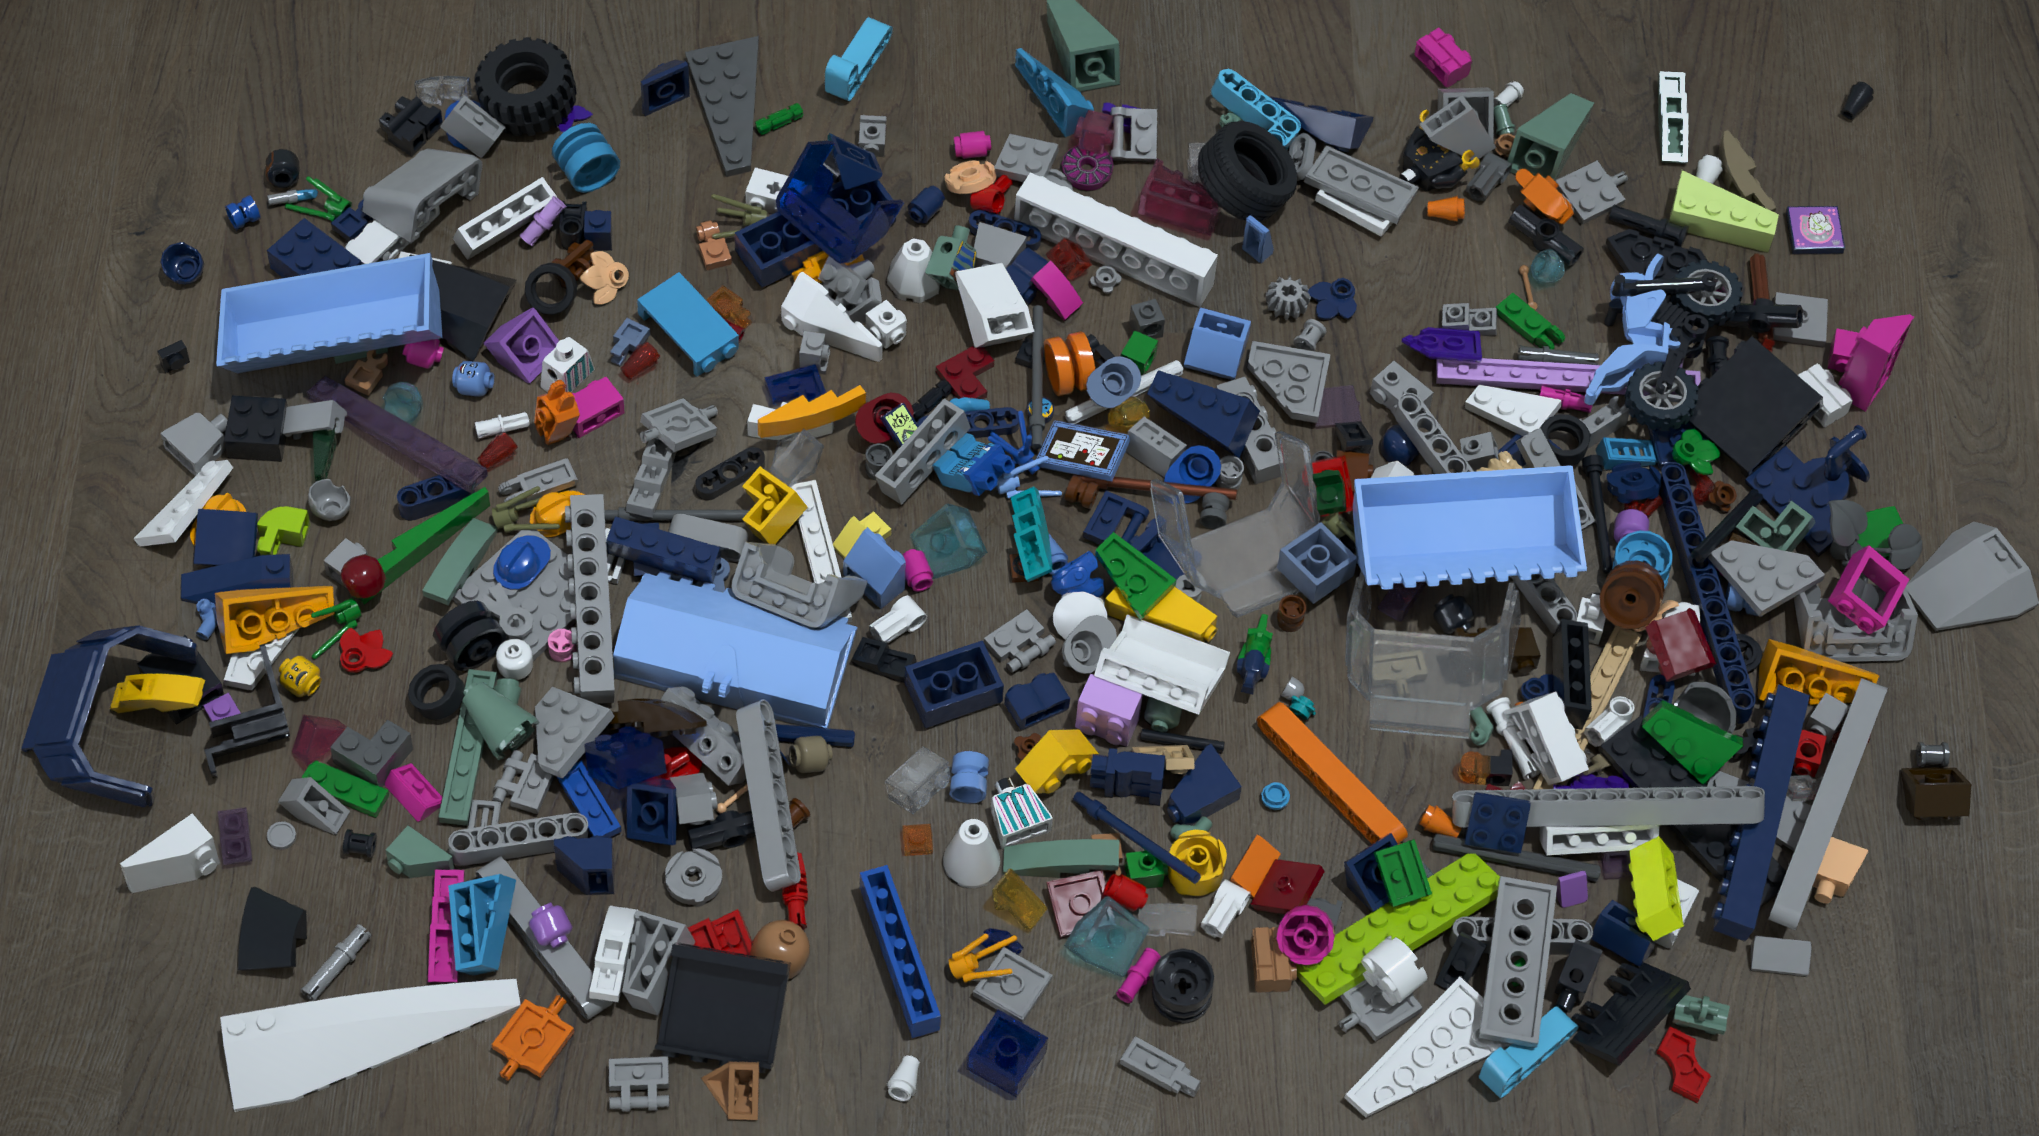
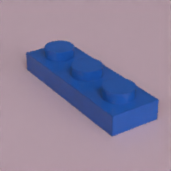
[557,761,622,838]

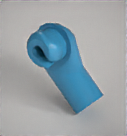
[950,397,990,412]

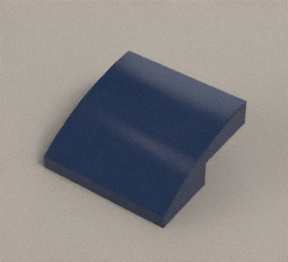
[194,509,258,566]

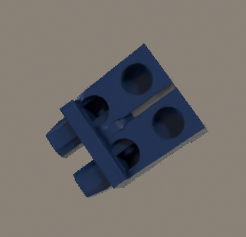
[1090,748,1165,806]

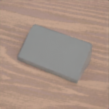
[1751,936,1811,976]

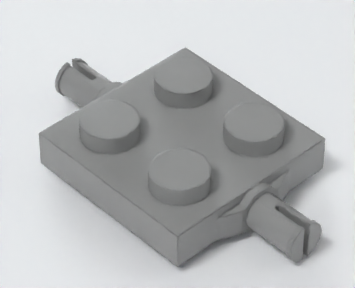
[1555,161,1628,225]
[640,398,718,452]
[1338,980,1422,1041]

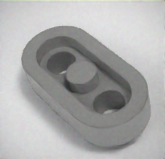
[1289,133,1316,181]

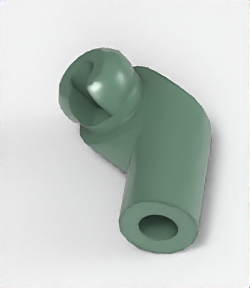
[1170,816,1213,840]

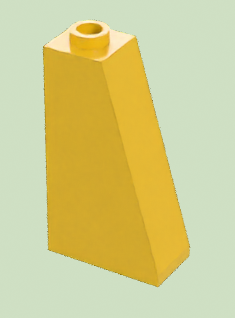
[1104,586,1218,642]

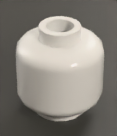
[496,639,533,680]

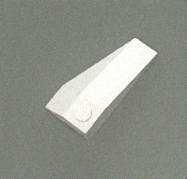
[781,271,883,362]

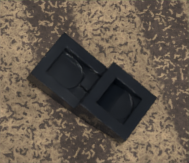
[852,637,917,683]

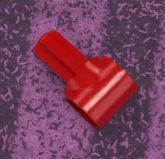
[970,175,1012,214]

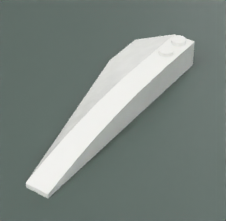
[220,979,521,1112]

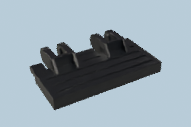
[1571,963,1691,1066]

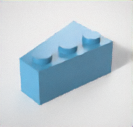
[448,874,516,976]

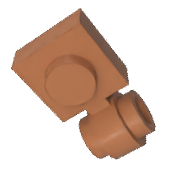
[696,220,732,270]

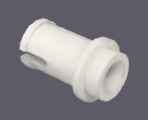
[1494,81,1524,107]

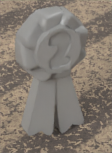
[481,582,533,639]

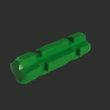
[755,103,803,135]

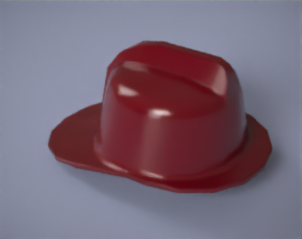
[855,392,914,444]

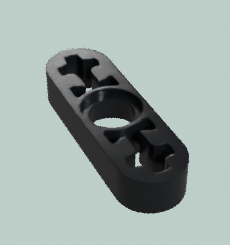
[695,447,765,500]

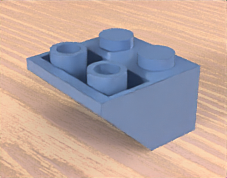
[1184,307,1251,380]
[843,527,906,609]

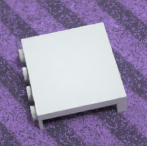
[1094,614,1230,715]

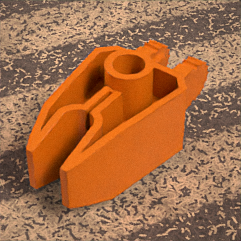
[1515,168,1574,225]
[534,380,580,445]

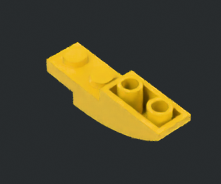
[110,674,205,713]

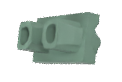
[1673,995,1730,1035]

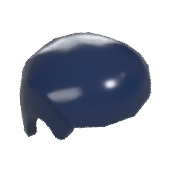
[160,242,204,285]
[1380,424,1420,466]

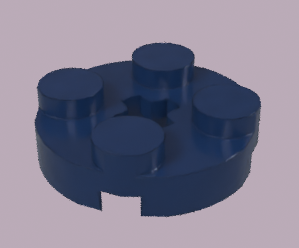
[1607,462,1661,503]

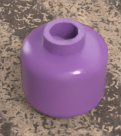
[1614,509,1649,544]
[529,903,572,948]

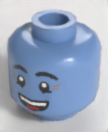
[452,361,494,397]

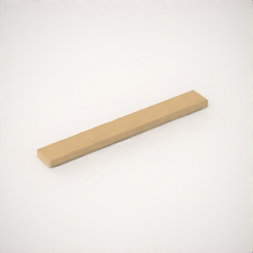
[1533,626,1642,789]

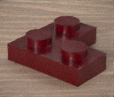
[936,346,994,399]

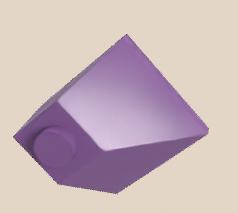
[484,308,559,383]

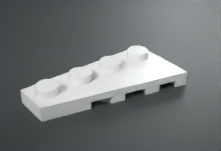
[134,460,233,547]

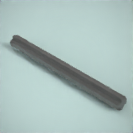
[1433,834,1601,882]

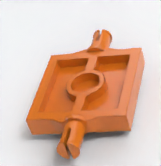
[492,995,574,1081]

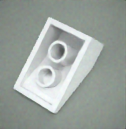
[120,814,220,893]

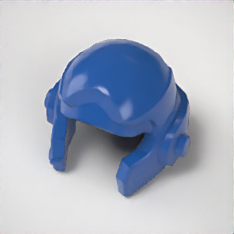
[1051,551,1104,598]

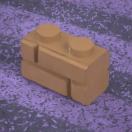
[1251,927,1297,992]

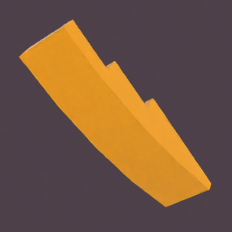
[758,385,866,438]

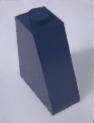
[1167,744,1242,826]

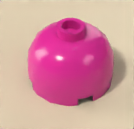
[1276,905,1335,965]

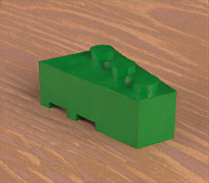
[1642,700,1743,784]

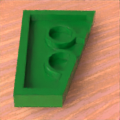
[1095,532,1176,621]

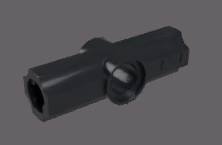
[1509,204,1584,266]
[1722,298,1803,333]
[687,810,756,850]

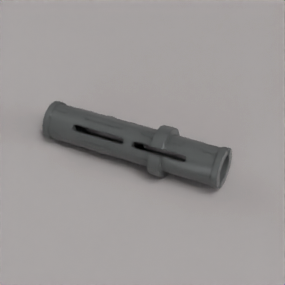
[1517,345,1599,365]

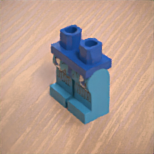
[932,433,1015,496]

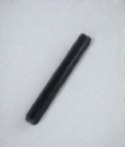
[1691,489,1763,563]

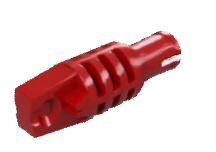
[782,853,808,930]

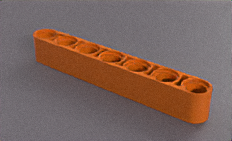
[1256,702,1408,844]

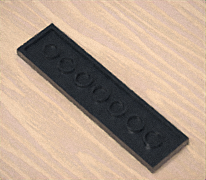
[1599,715,1786,909]

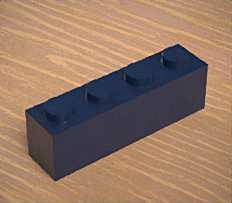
[606,516,721,584]

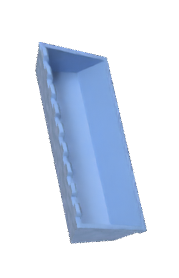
[216,253,442,373]
[1353,465,1587,589]
[613,571,857,728]

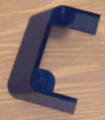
[776,140,905,263]

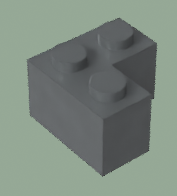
[330,719,413,787]

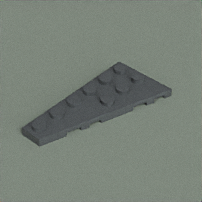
[685,36,759,177]

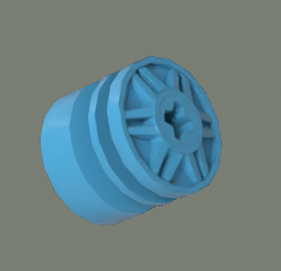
[552,123,620,193]
[1612,530,1672,589]

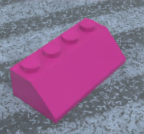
[1838,314,1914,412]

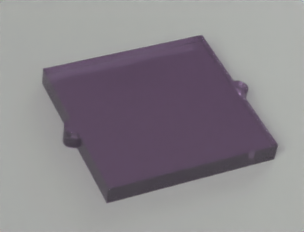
[1314,385,1362,429]

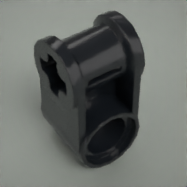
[559,201,587,250]

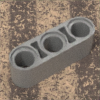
[668,514,749,562]

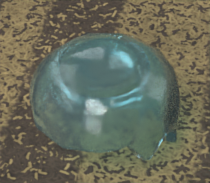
[382,382,423,426]

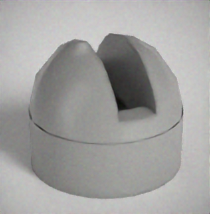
[1281,677,1305,701]

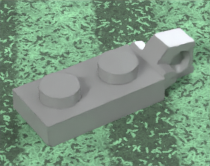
[1120,1037,1200,1097]

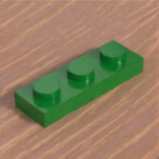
[302,759,389,818]

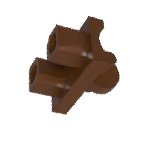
[551,239,594,289]

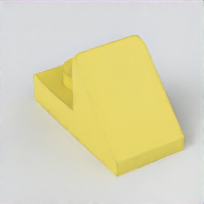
[833,512,892,559]

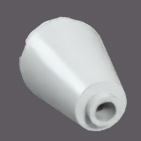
[943,819,1000,888]

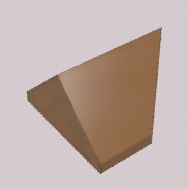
[701,1062,760,1120]

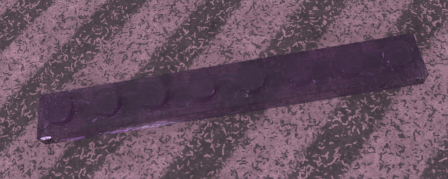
[307,376,488,492]

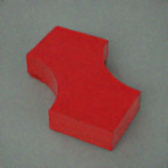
[1657,1026,1711,1103]

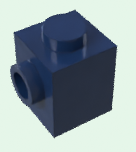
[584,210,612,251]

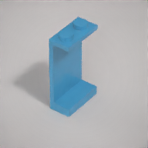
[637,272,739,377]

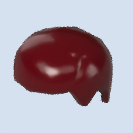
[340,554,386,598]

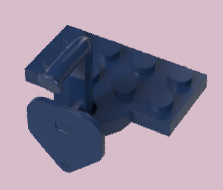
[1745,425,1870,557]

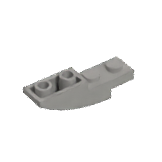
[1515,428,1595,530]

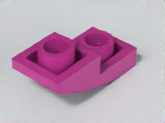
[1031,261,1083,321]

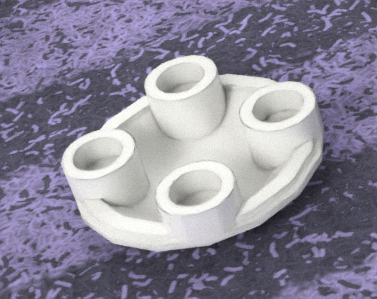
[1053,592,1107,640]

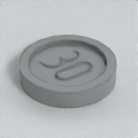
[267,822,296,850]

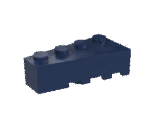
[1147,370,1260,458]

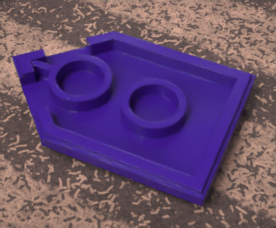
[1402,327,1482,362]

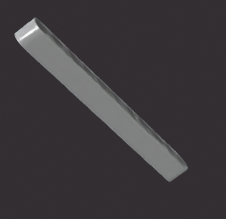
[1395,393,1577,634]
[1768,678,1888,930]
[1452,786,1765,828]

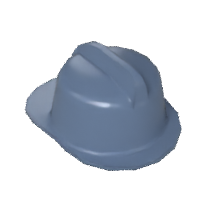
[1086,356,1141,408]

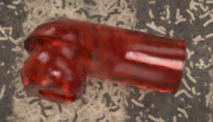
[1689,469,1714,502]
[1624,495,1663,518]

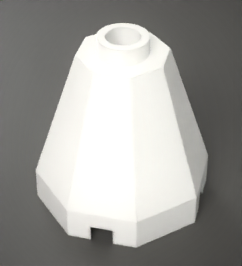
[887,239,940,303]

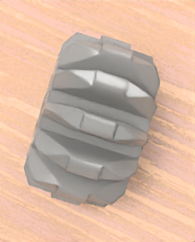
[1265,275,1310,321]

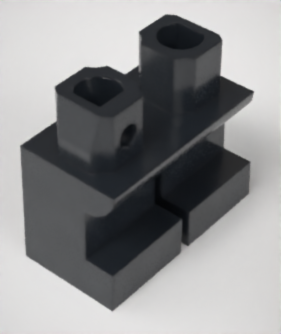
[379,96,443,157]

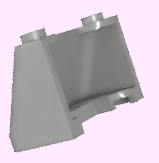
[362,148,482,243]
[731,542,868,628]
[1794,584,1918,662]

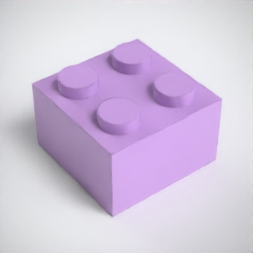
[1075,674,1143,747]

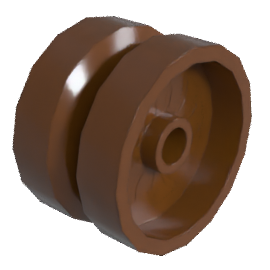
[1600,560,1665,629]

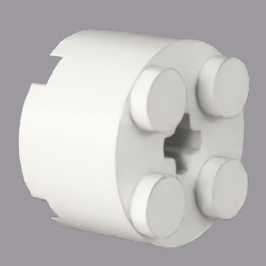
[1361,936,1427,1006]

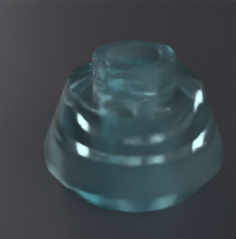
[1531,249,1565,283]

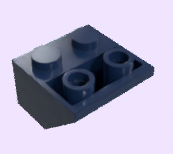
[554,835,615,895]

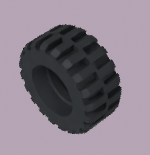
[474,37,577,136]

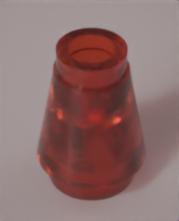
[620,342,660,380]
[477,432,518,470]

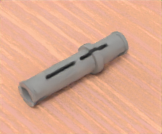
[300,924,372,1001]

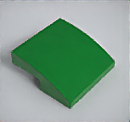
[1857,506,1903,560]

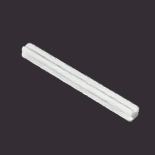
[1065,360,1183,424]

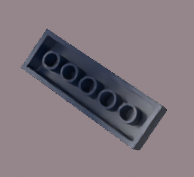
[734,180,896,288]

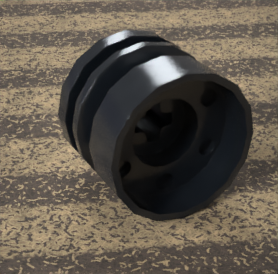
[1152,948,1214,1023]

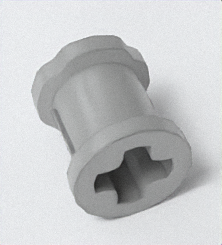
[1293,319,1326,351]

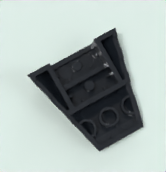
[409,254,517,362]

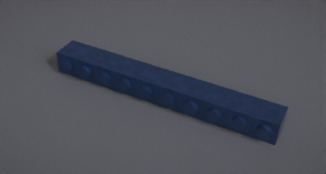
[1712,684,1810,942]

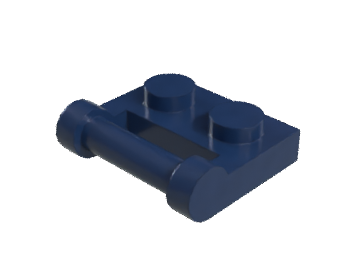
[1083,491,1150,545]

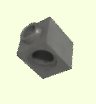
[1129,299,1165,339]

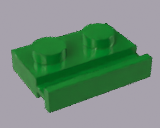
[1374,839,1432,907]

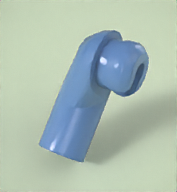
[196,599,218,641]

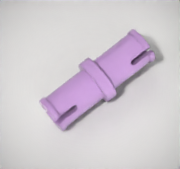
[520,196,566,246]

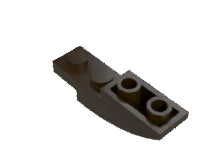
[608,698,707,737]

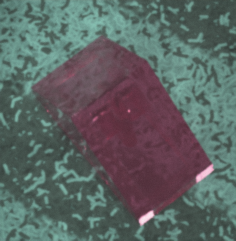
[292,715,347,766]

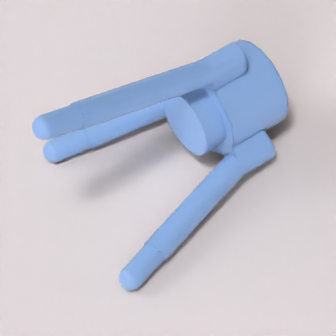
[996,456,1062,499]

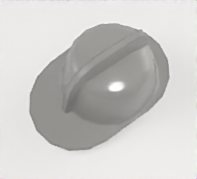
[1062,615,1117,674]

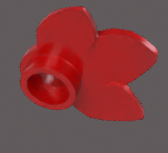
[340,628,393,673]

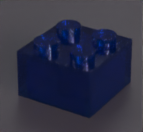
[584,727,667,789]
[967,1009,1048,1098]

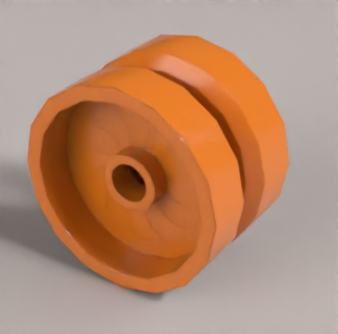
[1044,331,1095,396]

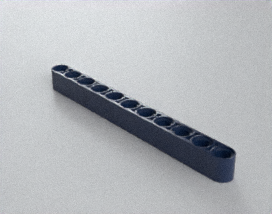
[1659,462,1756,724]

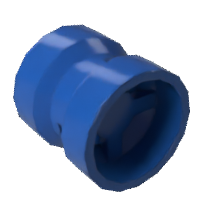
[225,195,261,230]

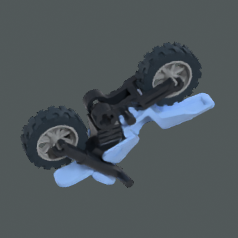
[1584,254,1743,431]

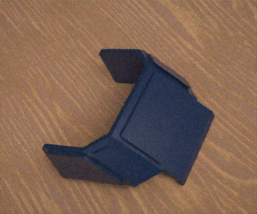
[21,625,198,807]

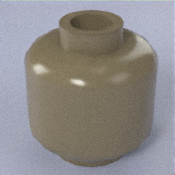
[789,735,833,773]

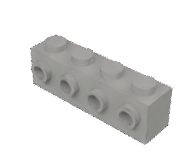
[660,686,746,785]

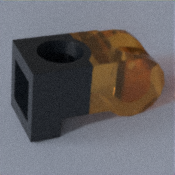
[1458,749,1513,786]

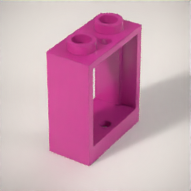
[1828,545,1910,635]

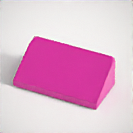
[385,763,443,822]

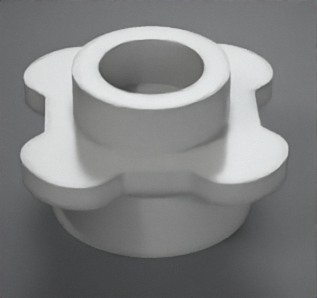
[1090,266,1121,293]

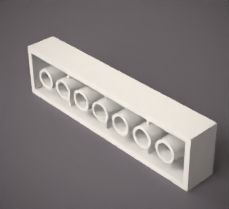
[1014,173,1218,307]

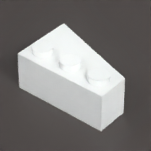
[1503,692,1589,785]

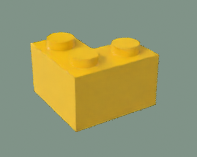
[742,467,808,544]
[1015,729,1099,794]

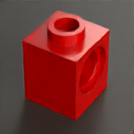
[1792,729,1827,777]

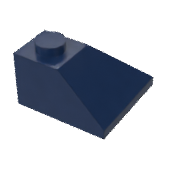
[641,59,690,116]
[627,777,676,845]

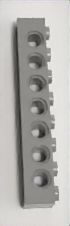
[565,494,615,703]

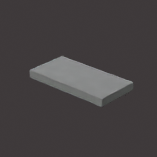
[1304,145,1419,224]

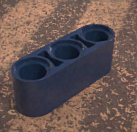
[397,468,475,521]

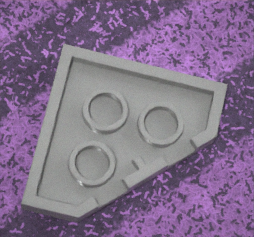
[1247,341,1331,423]
[1708,540,1825,617]
[535,687,615,779]

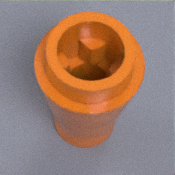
[1428,196,1465,222]
[1419,805,1462,837]

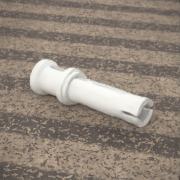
[1486,697,1540,780]

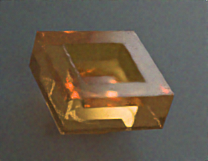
[902,824,933,856]

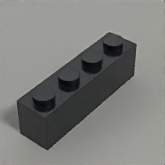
[1552,619,1592,730]

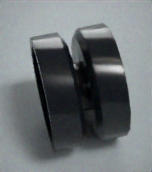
[433,600,506,671]

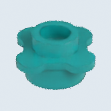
[1289,695,1316,720]

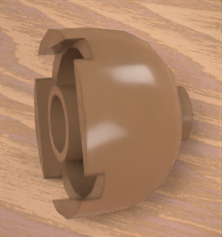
[750,920,810,979]

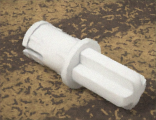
[474,413,530,439]

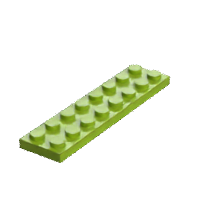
[1291,853,1500,1005]

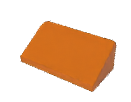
[1230,835,1281,899]

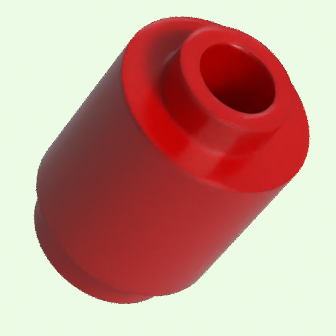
[1104,874,1148,912]

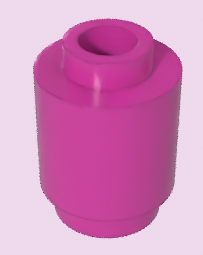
[954,131,992,159]
[903,549,933,592]

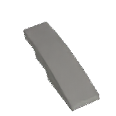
[626,439,677,518]

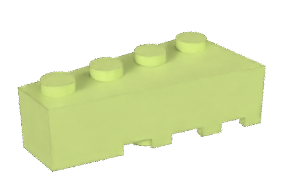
[1669,170,1779,252]

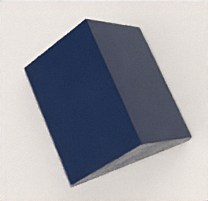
[827,133,883,190]
[1344,833,1397,912]

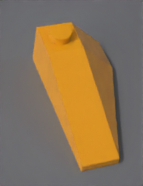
[215,586,334,654]
[1758,639,1879,705]

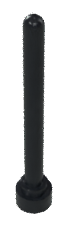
[1582,455,1613,574]

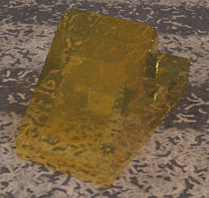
[992,869,1048,929]

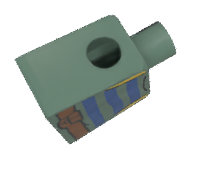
[925,225,977,291]

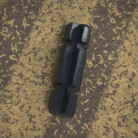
[912,379,952,421]

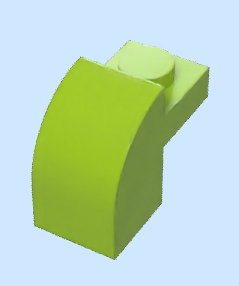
[257,506,310,555]

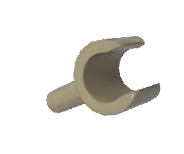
[1583,753,1611,776]

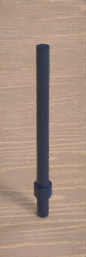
[1073,792,1201,884]

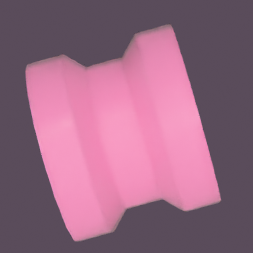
[548,629,576,662]

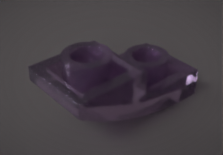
[218,807,253,865]

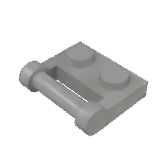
[1110,107,1157,162]

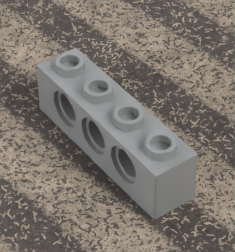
[1216,376,1289,485]
[875,399,971,505]

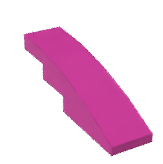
[428,870,465,983]

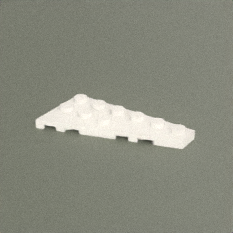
[1344,977,1511,1117]

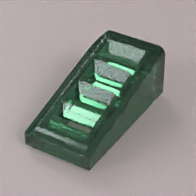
[313,429,337,481]

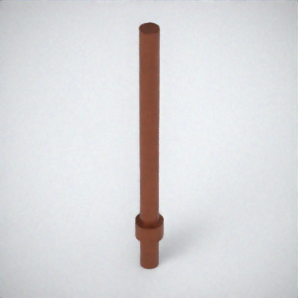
[1076,475,1237,500]

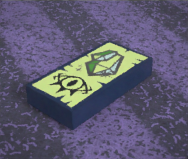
[880,403,919,448]

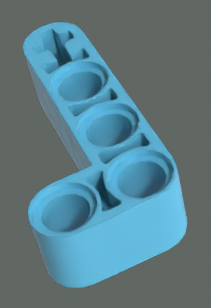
[825,17,893,101]
[1211,69,1301,150]
[1479,1006,1578,1098]

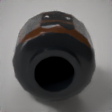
[265,149,300,188]

